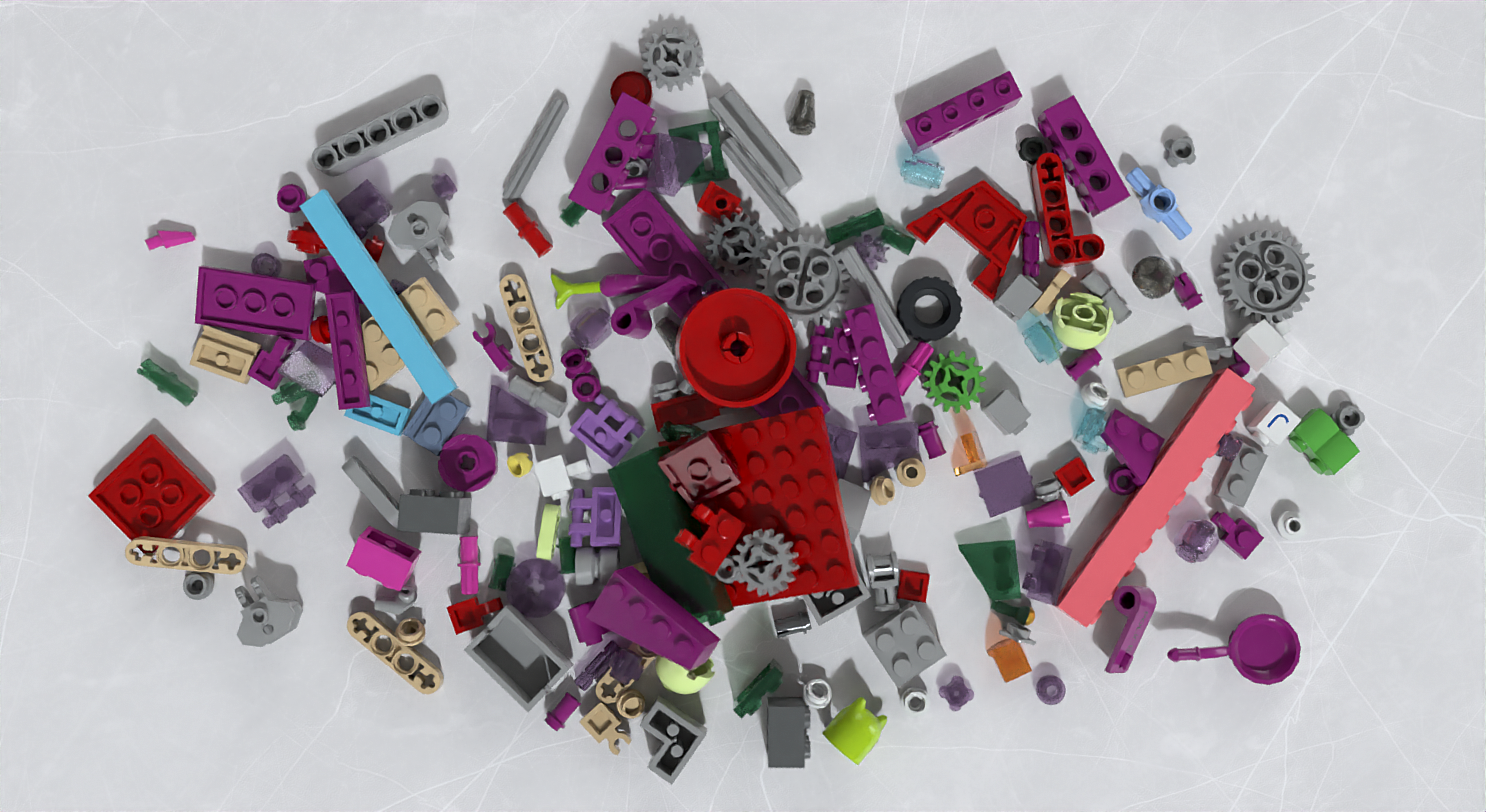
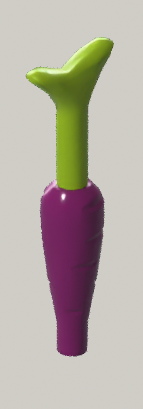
[551,273,670,309]

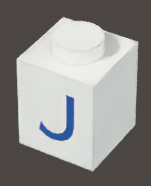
[1246,400,1301,447]

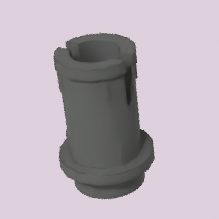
[773,611,812,638]

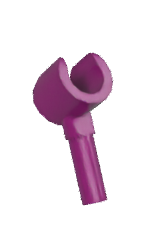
[1228,337,1250,378]

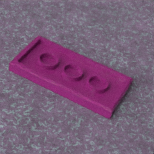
[195,265,317,341]

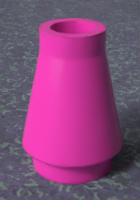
[1025,499,1071,528]

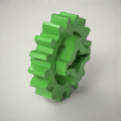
[922,350,986,414]

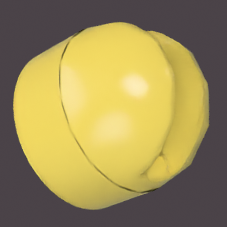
[507,452,533,478]

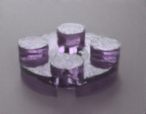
[506,558,566,618]

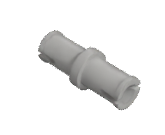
[1080,269,1132,324]
[508,375,568,419]

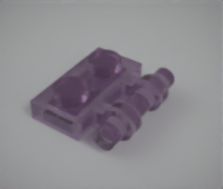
[237,454,316,529]

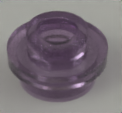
[431,173,458,201]
[1036,675,1066,705]

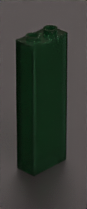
[607,445,734,626]

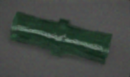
[825,207,885,245]
[137,358,198,407]

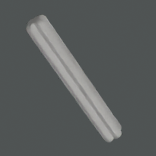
[503,98,569,203]
[721,137,801,233]
[839,245,910,349]

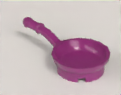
[1167,614,1301,685]

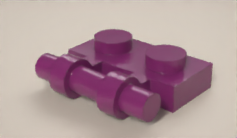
[805,325,859,389]

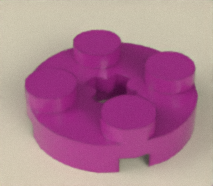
[438,434,498,492]

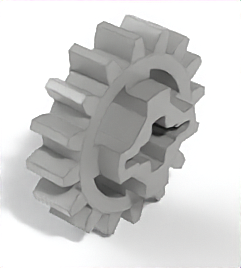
[641,27,704,92]
[733,529,799,596]

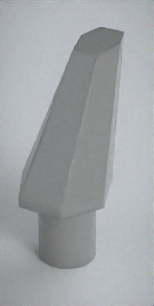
[1183,342,1232,365]

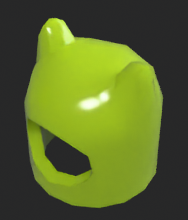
[822,697,887,765]

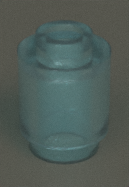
[900,155,945,190]
[1021,320,1063,365]

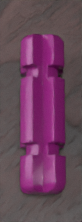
[1022,221,1040,278]

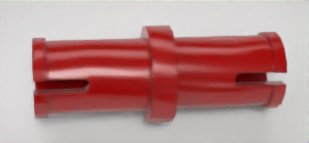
[503,202,554,258]

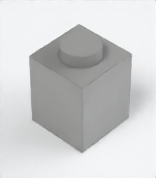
[993,274,1043,322]
[981,389,1031,435]

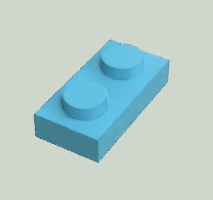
[344,394,411,436]

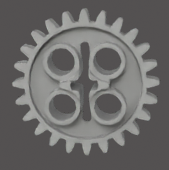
[1217,230,1316,323]
[756,234,850,329]

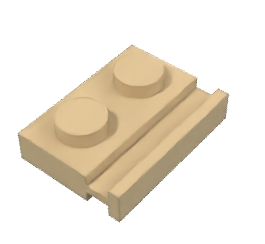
[189,325,262,384]

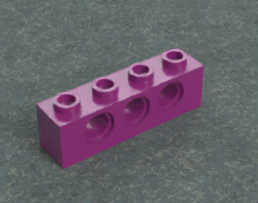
[901,71,1023,155]
[568,92,657,215]
[1037,95,1131,218]

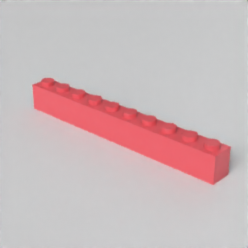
[1052,368,1256,628]

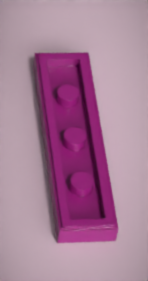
[325,290,371,410]

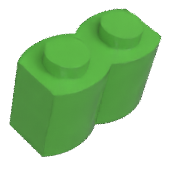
[1288,408,1360,475]

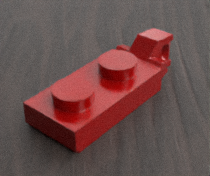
[650,393,726,433]

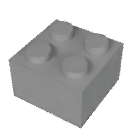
[862,602,947,688]

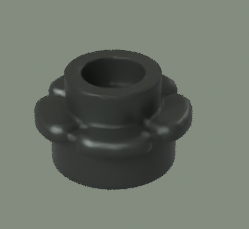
[1018,136,1047,165]

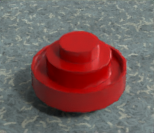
[610,71,653,106]
[287,221,328,254]

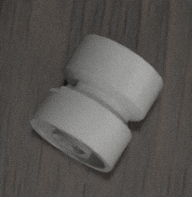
[575,547,620,585]

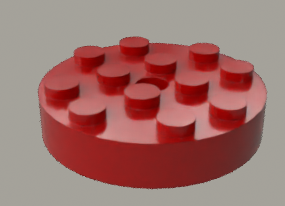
[675,288,797,408]

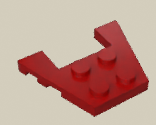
[905,180,1027,301]

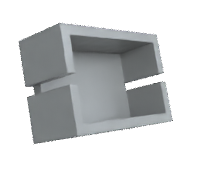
[464,603,574,712]

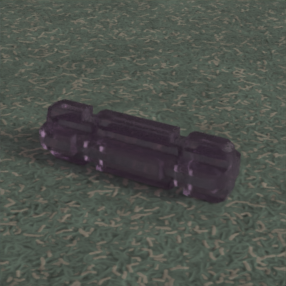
[574,640,623,691]

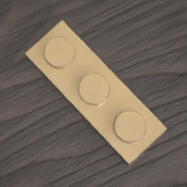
[1116,345,1213,398]

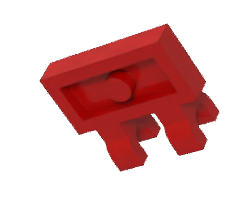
[674,503,746,576]

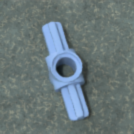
[1125,167,1192,240]

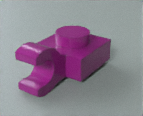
[472,322,514,373]
[247,337,296,390]
[1210,511,1264,560]

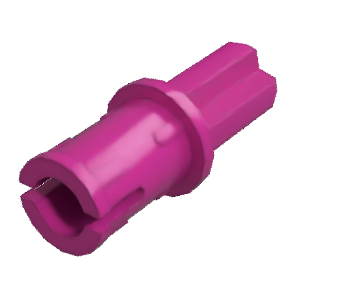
[895,341,934,397]
[457,536,481,595]

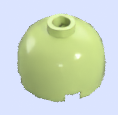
[1052,292,1114,350]
[655,654,715,694]

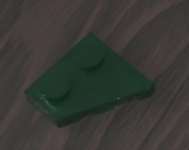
[958,539,1021,601]

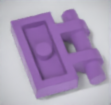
[569,393,646,468]
[568,487,623,547]

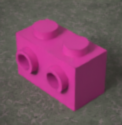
[346,526,422,591]

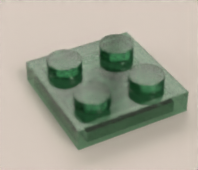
[733,658,784,719]

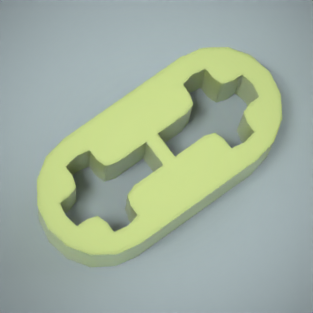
[537,503,561,560]

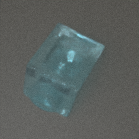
[1074,408,1110,455]

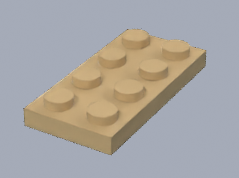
[361,277,460,393]

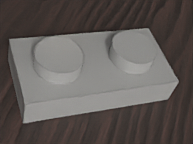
[1214,443,1268,508]

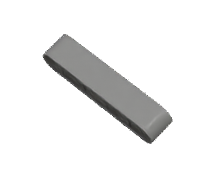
[311,94,449,177]

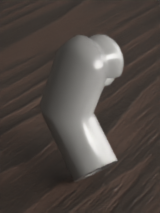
[374,586,417,614]

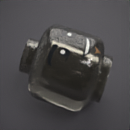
[1131,256,1176,299]

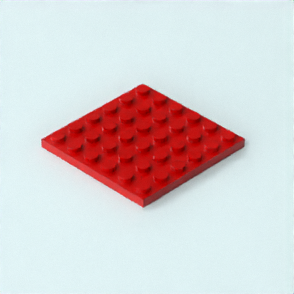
[658,406,860,614]

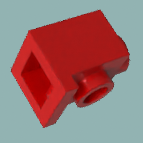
[697,181,744,224]

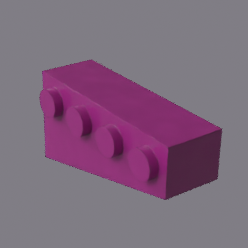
[586,565,721,670]

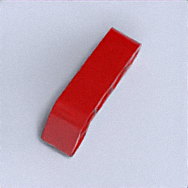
[1030,152,1105,268]

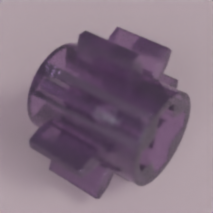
[854,234,890,270]
[607,647,645,685]

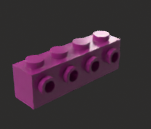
[841,303,907,426]

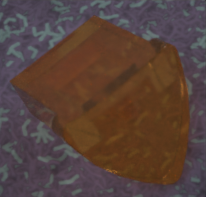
[953,431,988,476]
[986,638,1032,683]

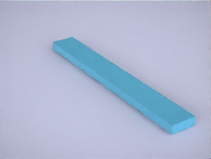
[299,190,458,404]

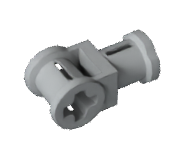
[866,551,900,612]

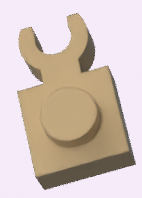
[1028,269,1071,317]
[579,701,632,755]

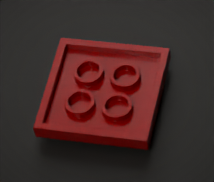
[88,434,216,555]

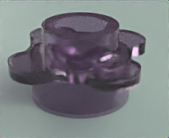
[939,676,974,711]

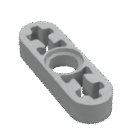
[341,456,399,528]

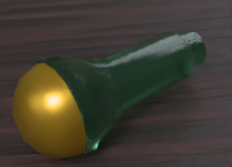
[990,600,1035,626]

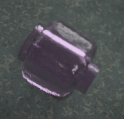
[569,306,612,350]
[1174,519,1219,563]

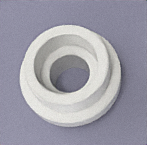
[1081,382,1110,410]
[1276,511,1307,540]
[802,679,832,709]
[901,687,930,717]

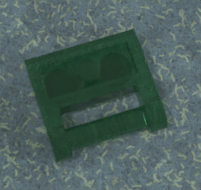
[668,121,730,188]

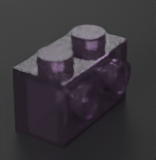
[336,179,394,241]
[1021,539,1072,606]

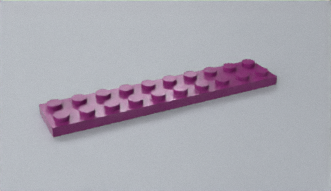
[602,188,831,419]

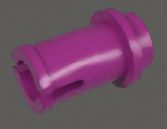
[1169,272,1203,311]
[1063,348,1102,381]
[917,420,947,459]
[544,692,581,731]

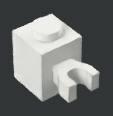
[1233,319,1292,372]
[533,455,591,501]

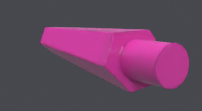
[145,230,195,250]

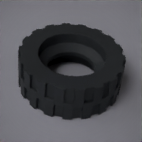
[896,276,963,342]

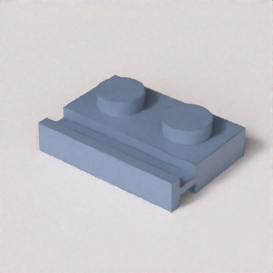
[402,394,471,456]

